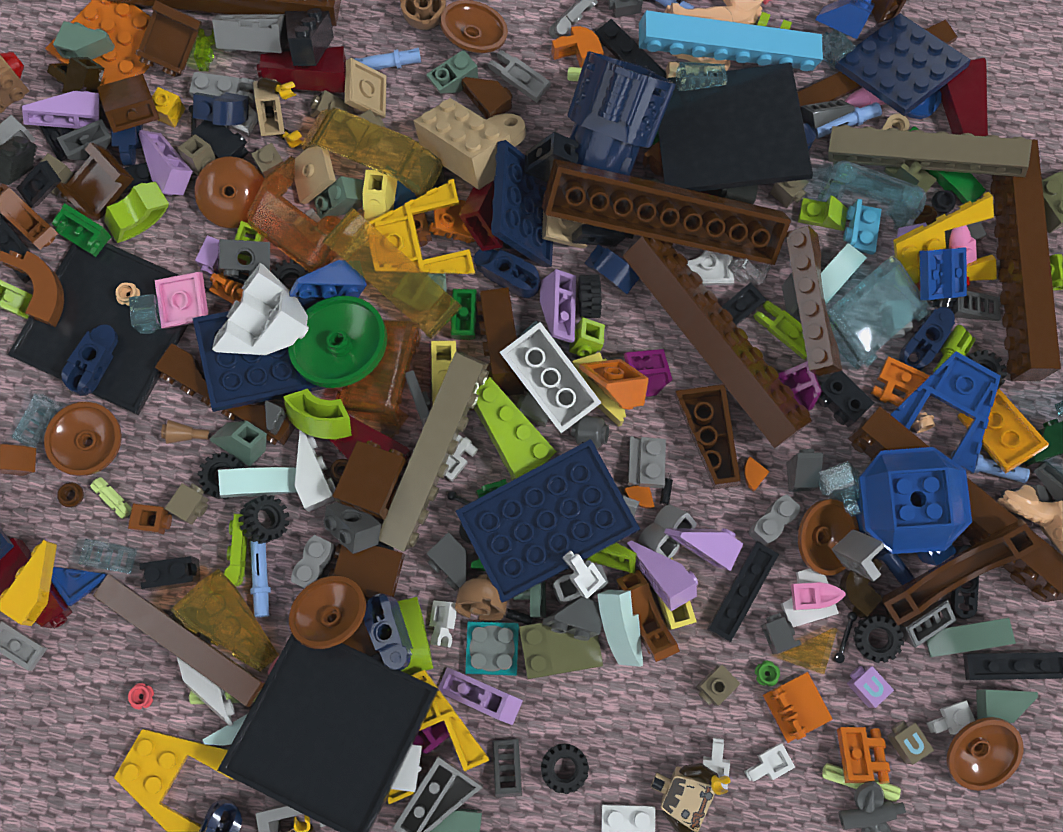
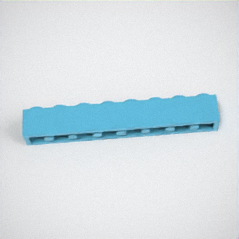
[639,10,823,71]

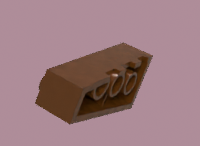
[476,287,524,396]
[675,384,741,489]

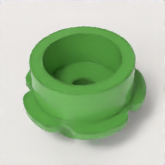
[755,661,780,687]

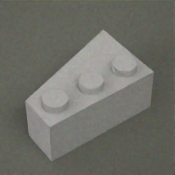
[212,14,289,53]
[392,755,484,832]

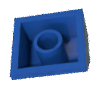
[815,0,875,39]

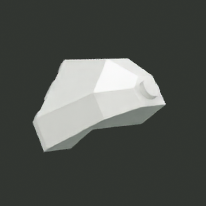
[212,263,309,355]

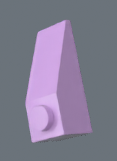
[22,91,100,129]
[139,130,193,196]
[540,269,576,343]
[664,528,743,571]
[627,540,698,611]
[438,667,523,725]

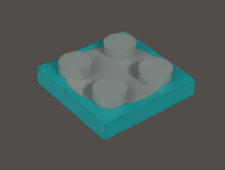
[465,621,519,676]

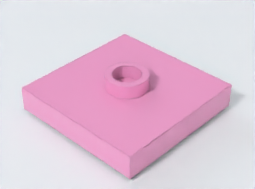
[155,272,208,329]

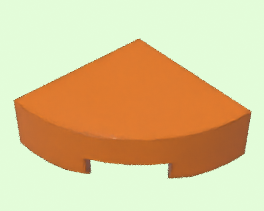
[744,457,770,492]
[624,485,655,509]

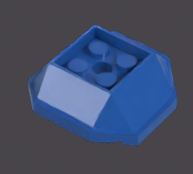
[858,447,972,554]

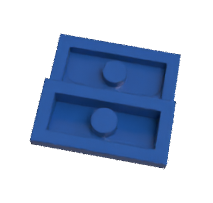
[920,247,967,300]

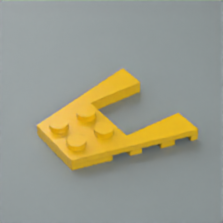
[365,179,476,275]
[893,192,997,285]
[388,670,489,804]
[114,729,234,832]

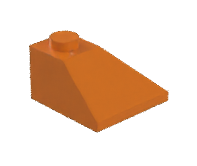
[579,359,649,410]

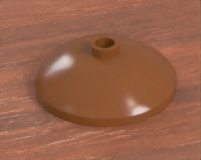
[440,0,508,53]
[195,157,268,229]
[44,402,122,476]
[798,499,859,575]
[289,576,366,649]
[947,717,1024,791]

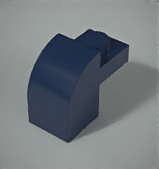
[193,92,249,126]
[584,244,639,294]

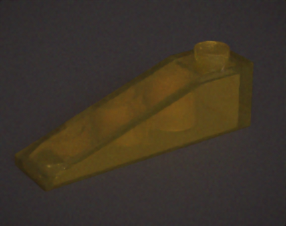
[171,569,279,672]

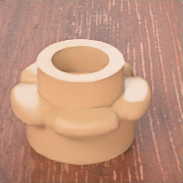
[116,283,140,306]
[911,412,935,433]

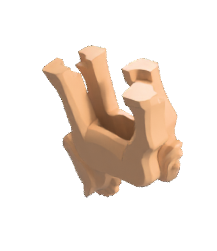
[664,0,764,78]
[998,485,1063,554]

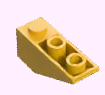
[0,540,57,626]

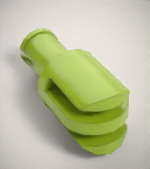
[933,325,976,373]

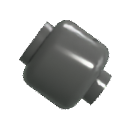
[571,415,609,449]

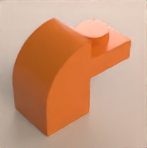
[551,26,604,68]

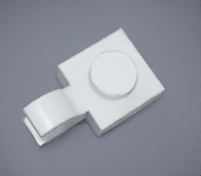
[563,550,606,599]
[429,600,457,647]
[927,700,975,735]
[703,738,730,789]
[744,743,795,782]

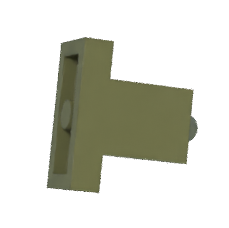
[884,161,937,199]

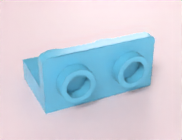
[843,199,882,255]

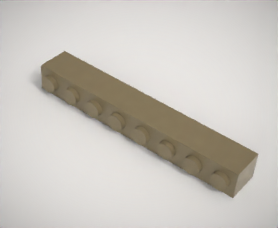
[828,125,1032,177]
[379,352,489,552]

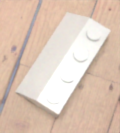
[500,322,602,433]

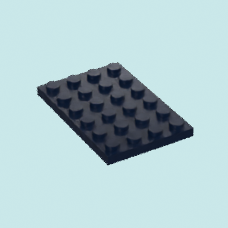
[192,297,361,412]
[455,439,640,603]

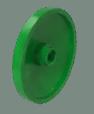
[288,296,387,388]

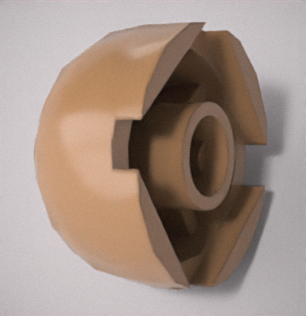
[400,0,446,30]
[455,575,507,621]

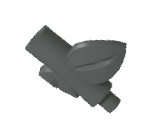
[838,781,906,832]

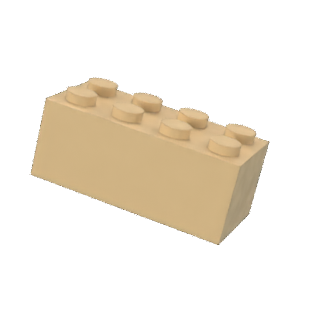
[414,98,527,190]

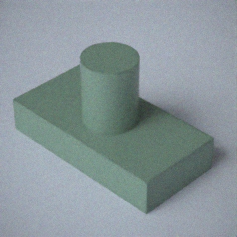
[513,581,546,618]

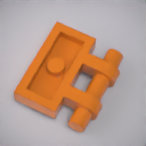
[870,356,930,407]
[837,727,891,784]

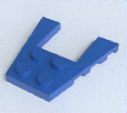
[890,351,1001,474]

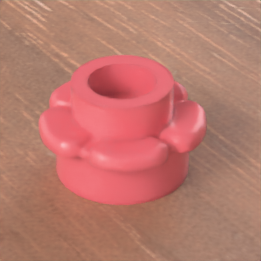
[128,683,154,710]

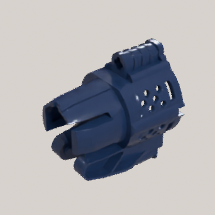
[567,51,676,176]

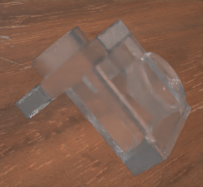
[727,259,771,286]

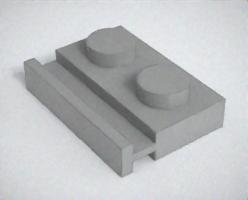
[628,436,666,488]

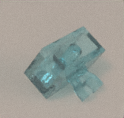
[818,461,861,517]

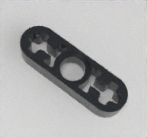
[950,545,979,619]

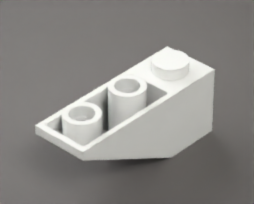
[295,431,336,512]
[177,657,235,726]

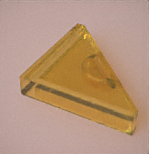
[777,628,837,675]

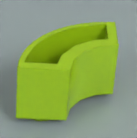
[104,181,169,243]
[283,388,352,439]
[387,597,433,675]

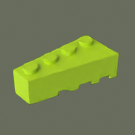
[474,377,557,481]

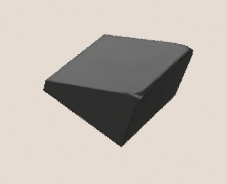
[265,401,287,435]

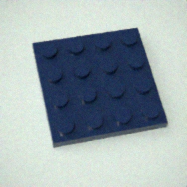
[835,13,971,116]
[491,140,553,267]

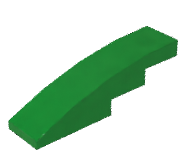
[908,126,986,204]

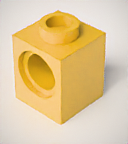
[152,87,186,128]

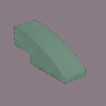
[926,618,1016,657]

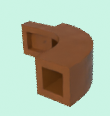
[0,183,58,250]
[0,250,64,328]
[0,444,36,476]
[616,570,680,662]

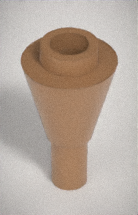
[161,419,210,444]

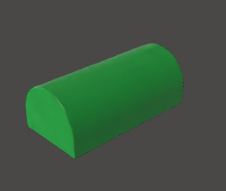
[451,289,477,340]

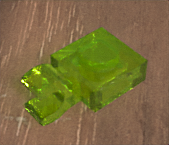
[194,29,216,71]

